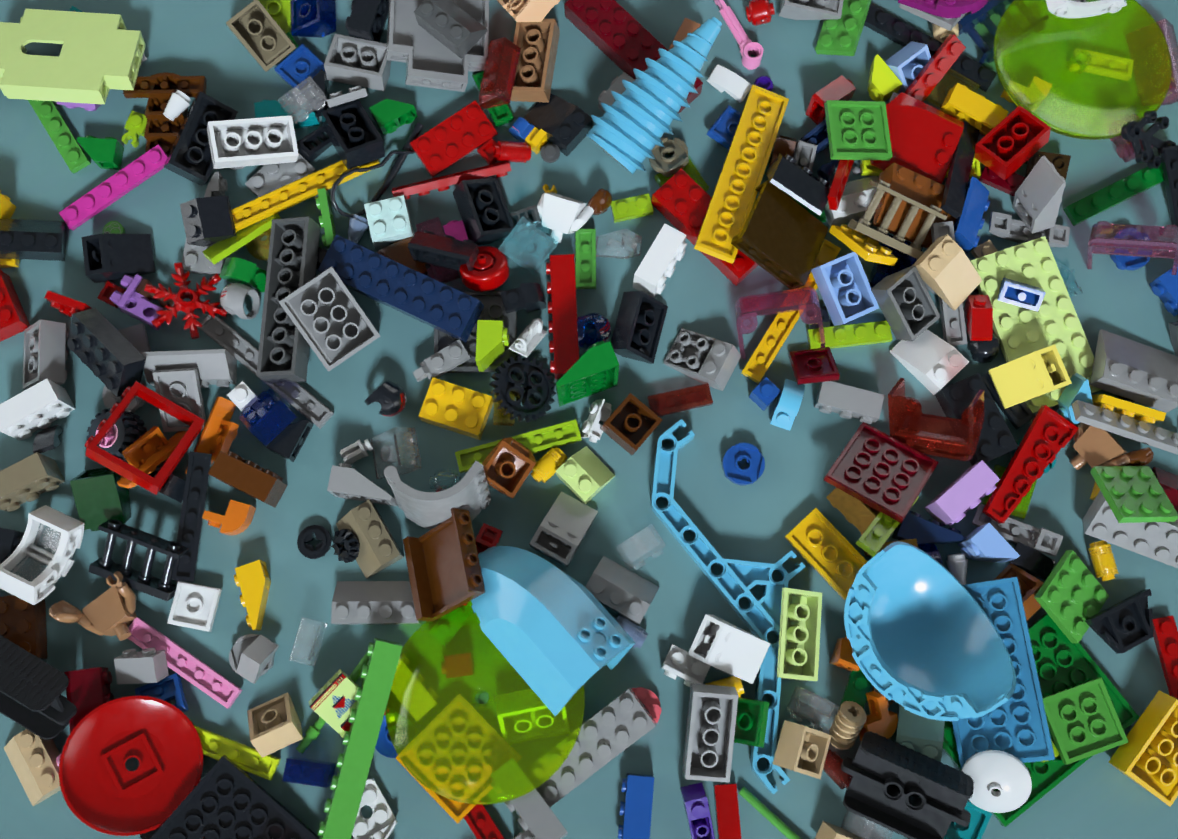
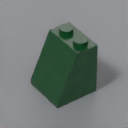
[70,467,131,531]

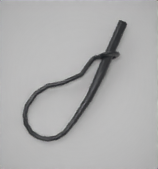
[331,122,424,218]

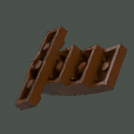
[123,72,207,156]

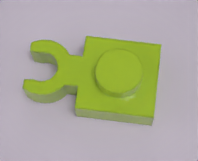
[121,110,147,148]

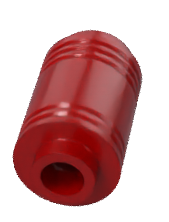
[493,141,531,163]

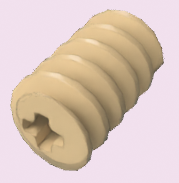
[829,701,867,750]

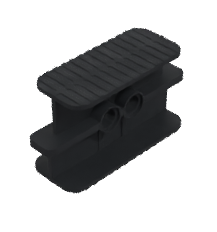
[0,635,77,740]
[841,731,974,839]

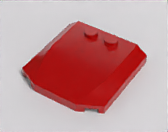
[870,92,964,184]

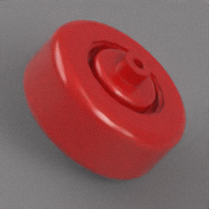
[459,246,509,292]

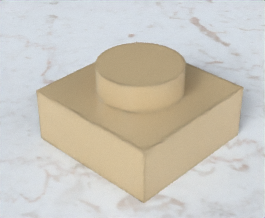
[971,239,998,259]

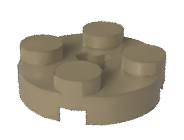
[649,137,689,177]

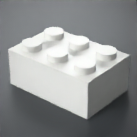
[633,224,687,298]
[0,378,75,440]

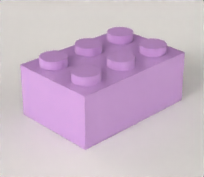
[924,460,1000,527]

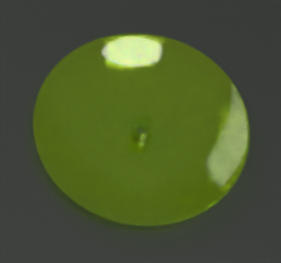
[993,0,1172,140]
[385,602,585,804]

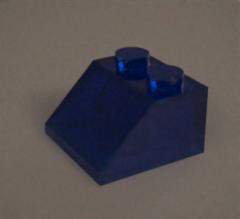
[290,0,336,38]

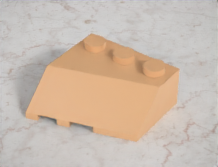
[497,0,560,22]

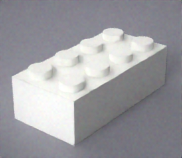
[207,116,299,169]

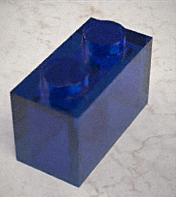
[282,757,336,788]

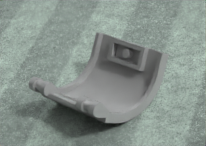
[384,461,491,530]

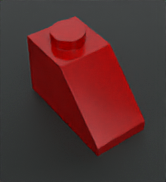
[964,294,993,341]

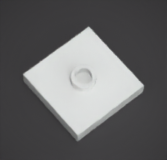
[167,581,222,632]

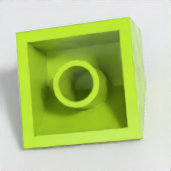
[475,320,509,372]

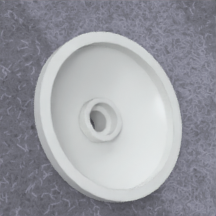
[961,750,1032,813]

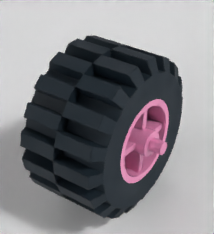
[87,408,147,463]

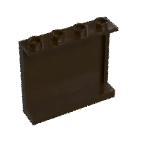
[731,180,829,291]

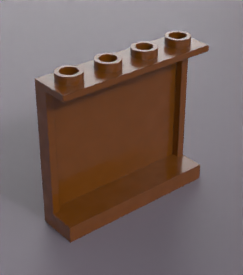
[403,508,485,622]

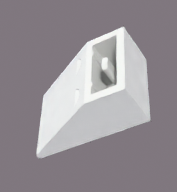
[688,614,771,684]

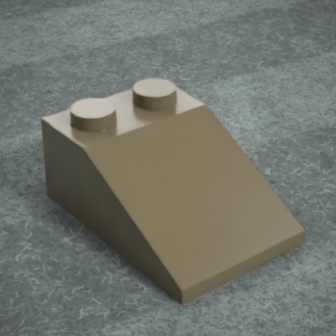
[226,0,296,72]

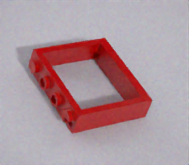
[85,381,205,495]

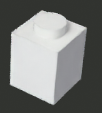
[227,381,263,415]

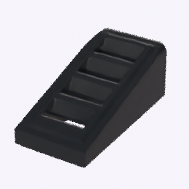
[297,125,332,163]

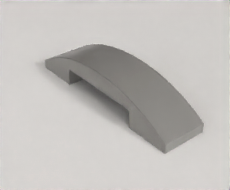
[989,211,1070,247]
[972,503,1063,556]

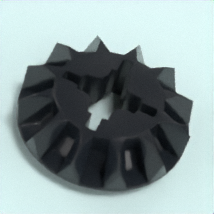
[297,525,332,559]
[331,529,359,563]

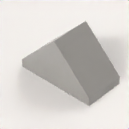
[236,634,279,684]

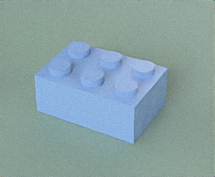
[811,251,879,326]

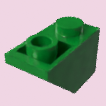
[369,98,418,135]
[77,135,124,170]

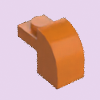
[202,499,256,535]
[859,691,898,741]

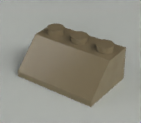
[336,500,404,579]

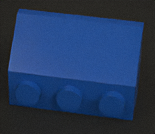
[954,176,990,253]

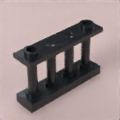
[88,519,189,601]

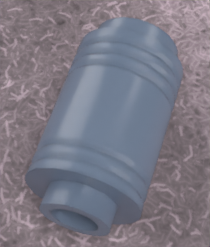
[612,615,648,649]

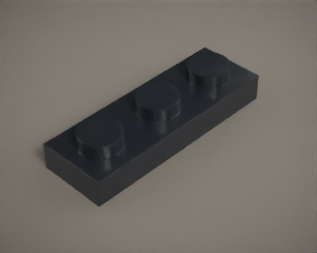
[981,366,1035,429]

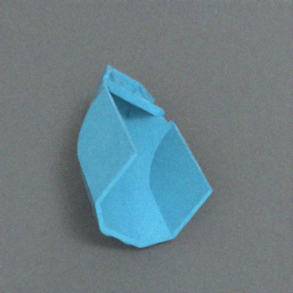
[471,546,636,716]

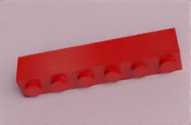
[546,254,579,379]

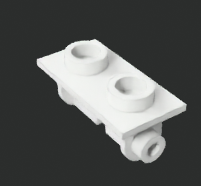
[509,318,547,358]
[581,399,612,443]

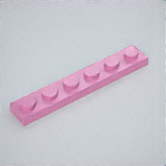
[127,617,242,709]

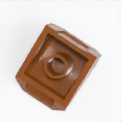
[482,437,536,499]

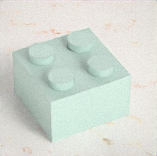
[364,195,414,250]

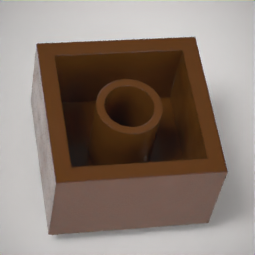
[600,393,662,456]

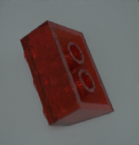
[479,37,521,110]

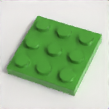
[824,100,893,160]
[1090,466,1178,523]
[1034,550,1110,643]
[1043,678,1129,765]

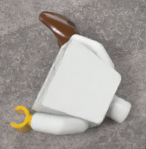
[537,184,612,243]

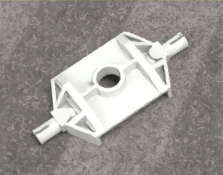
[337,772,398,839]

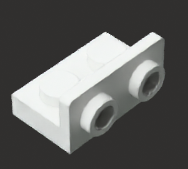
[661,644,710,687]

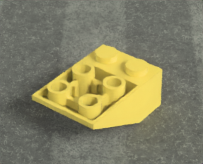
[988,344,1072,409]

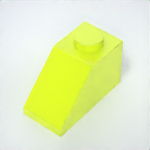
[867,54,903,102]

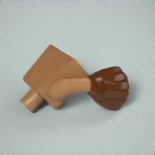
[1069,423,1154,470]

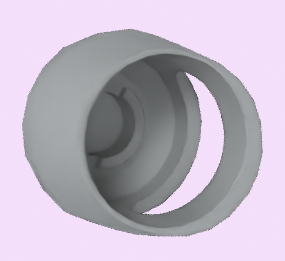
[220,283,260,319]

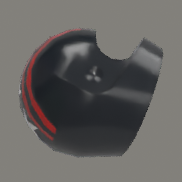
[364,380,407,417]

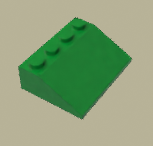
[556,341,619,407]

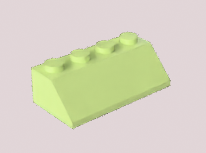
[777,588,822,681]

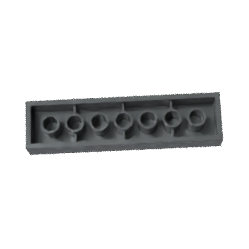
[256,217,320,383]

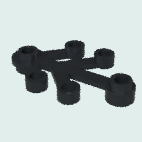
[1121,111,1176,169]

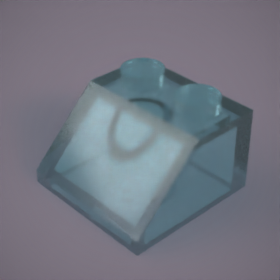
[498,216,559,275]

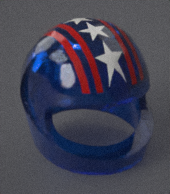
[577,312,611,349]

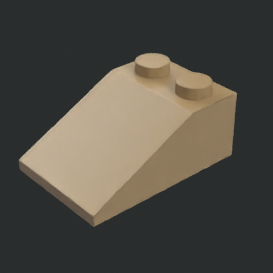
[912,234,982,311]

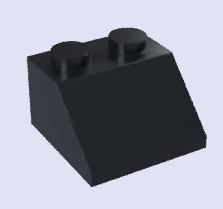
[180,196,236,247]

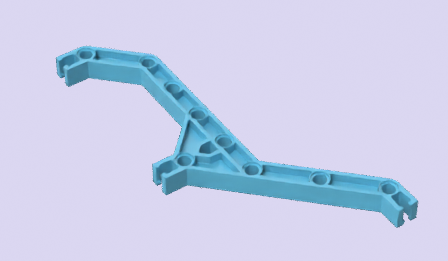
[651,419,806,794]

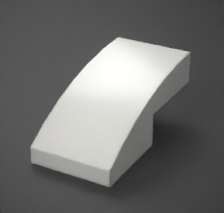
[706,64,752,103]

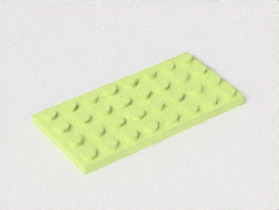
[970,236,1102,413]

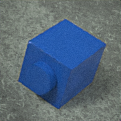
[749,377,781,411]

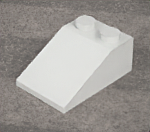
[889,329,969,395]

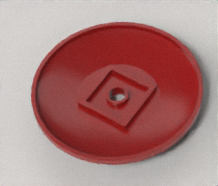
[59,695,203,836]

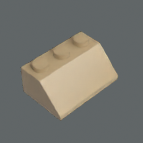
[4,729,61,806]

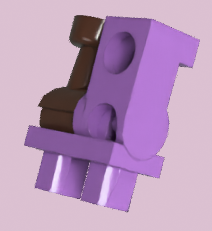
[110,274,174,331]

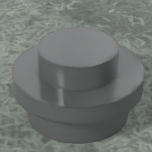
[540,143,560,163]

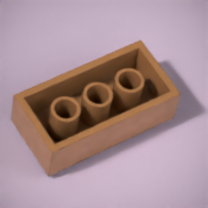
[505,19,560,103]

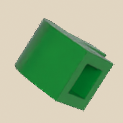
[219,257,267,293]

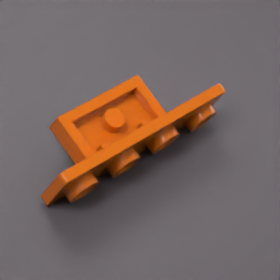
[185,396,239,474]
[117,426,187,489]

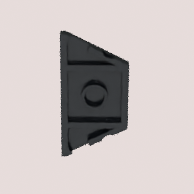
[1085,589,1154,654]

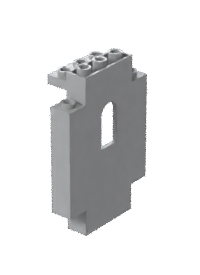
[386,0,489,92]

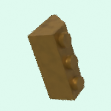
[826,488,880,535]

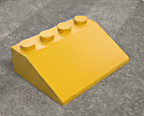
[1109,690,1178,806]

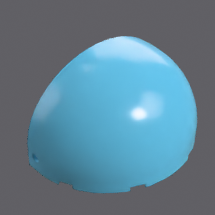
[844,541,1016,721]

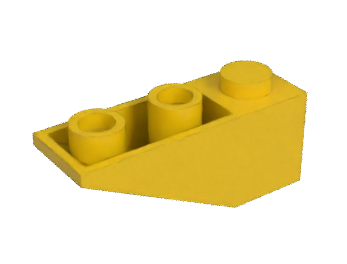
[234,560,271,631]

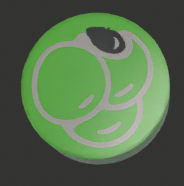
[103,221,126,234]

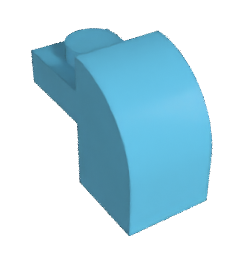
[770,378,805,431]

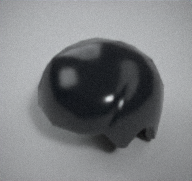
[967,333,1000,363]

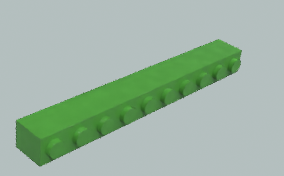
[317,638,402,839]

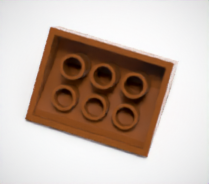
[873,163,956,249]

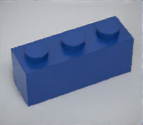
[618,773,654,839]

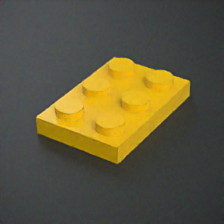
[829,224,898,266]
[1091,394,1166,424]

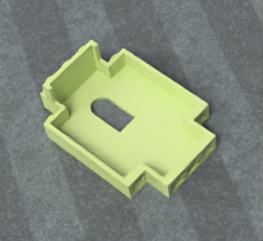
[0,9,146,104]

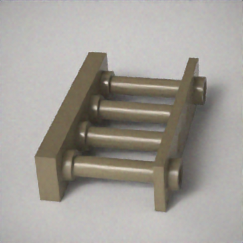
[848,179,948,259]

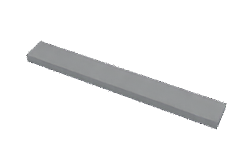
[199,314,334,429]

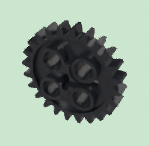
[489,355,556,423]

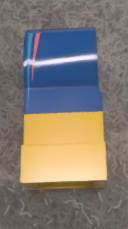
[509,117,548,154]

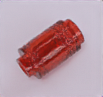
[823,749,853,790]

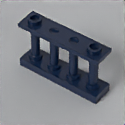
[958,0,1049,65]

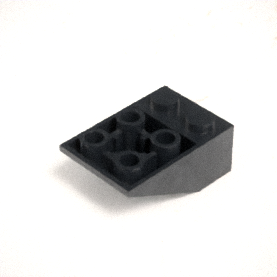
[81,233,156,283]

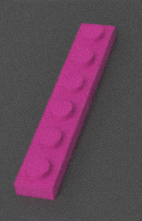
[59,144,168,230]

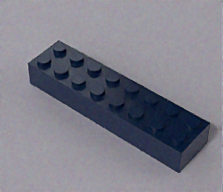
[317,234,484,343]

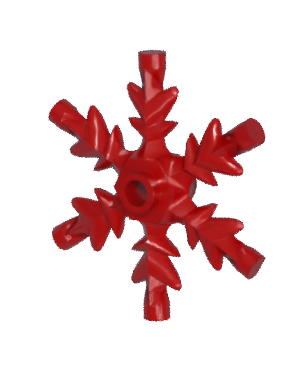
[144,262,228,339]

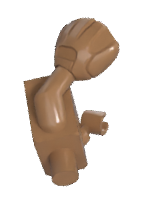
[49,571,137,641]

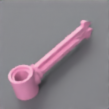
[714,0,763,70]

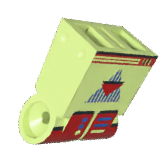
[309,669,390,739]

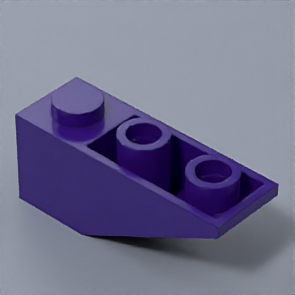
[680,782,715,839]

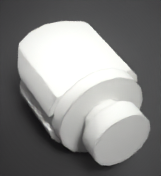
[340,438,374,464]

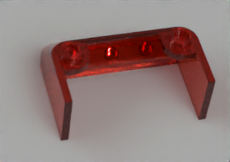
[888,378,984,461]

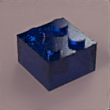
[239,388,297,446]

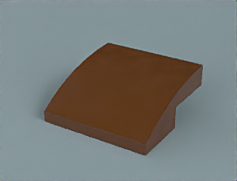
[376,236,428,275]

